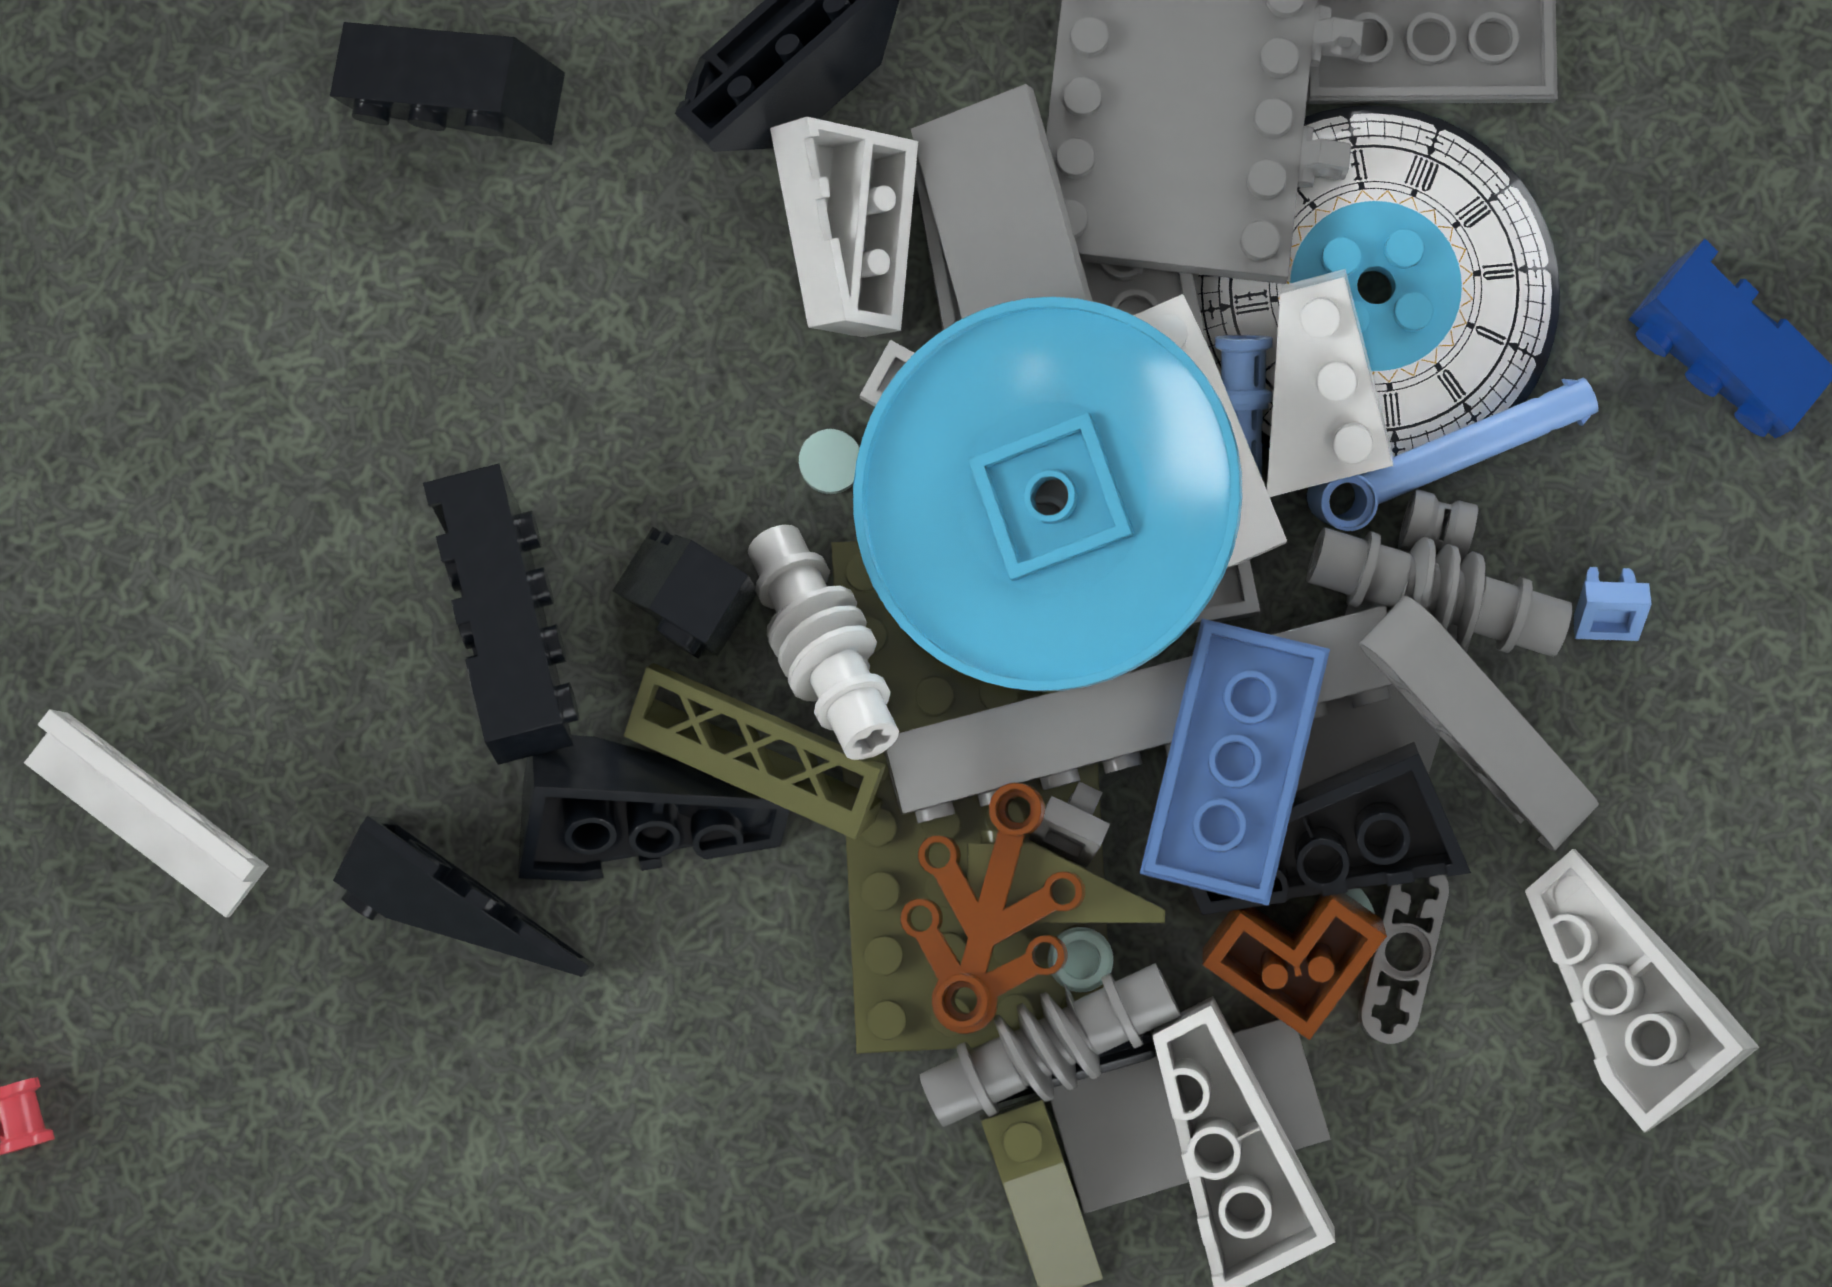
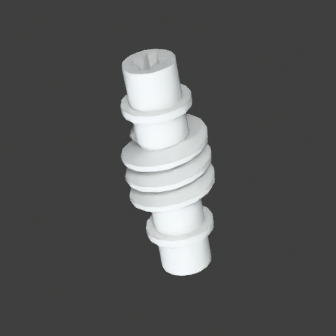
[748,525,899,760]

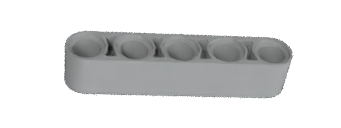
[1359,596,1599,852]

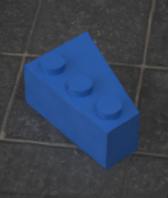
[1628,239,1832,439]

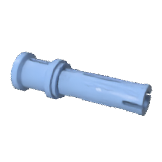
[1215,335,1273,477]

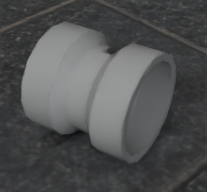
[1398,489,1478,563]

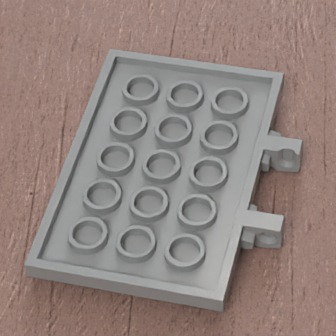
[1046,0,1364,284]

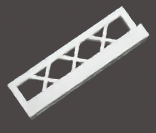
[24,709,269,917]

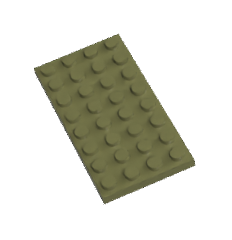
[831,541,1108,1054]

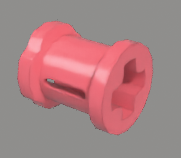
[0,1077,55,1156]

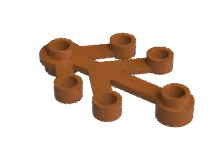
[900,783,1085,1034]

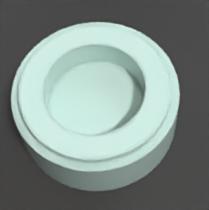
[799,429,860,494]
[1048,927,1113,992]

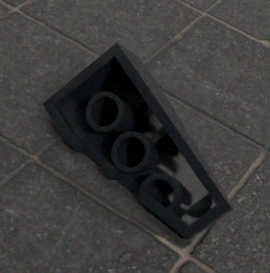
[518,735,790,881]
[333,816,595,977]

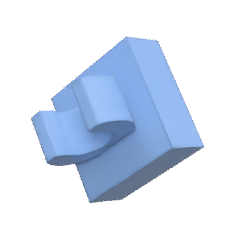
[1574,567,1652,641]

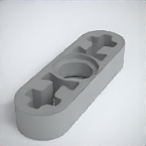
[1358,875,1449,1044]

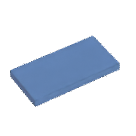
[1139,618,1330,906]

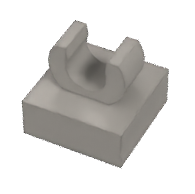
[1029,781,1110,867]

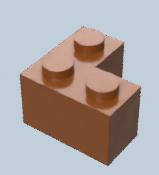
[1202,893,1387,1040]

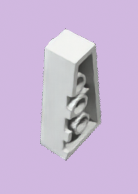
[1152,996,1335,1287]

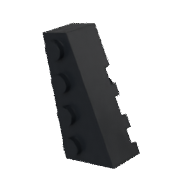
[423,463,579,765]
[1190,742,1471,915]

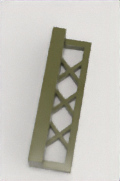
[623,663,886,839]

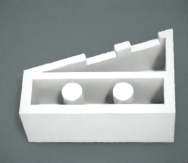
[770,117,918,337]
[1267,269,1393,497]

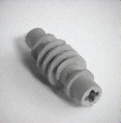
[1306,527,1572,657]
[919,963,1181,1127]

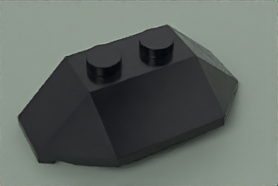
[675,0,900,152]

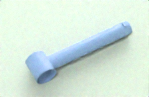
[1307,378,1599,531]

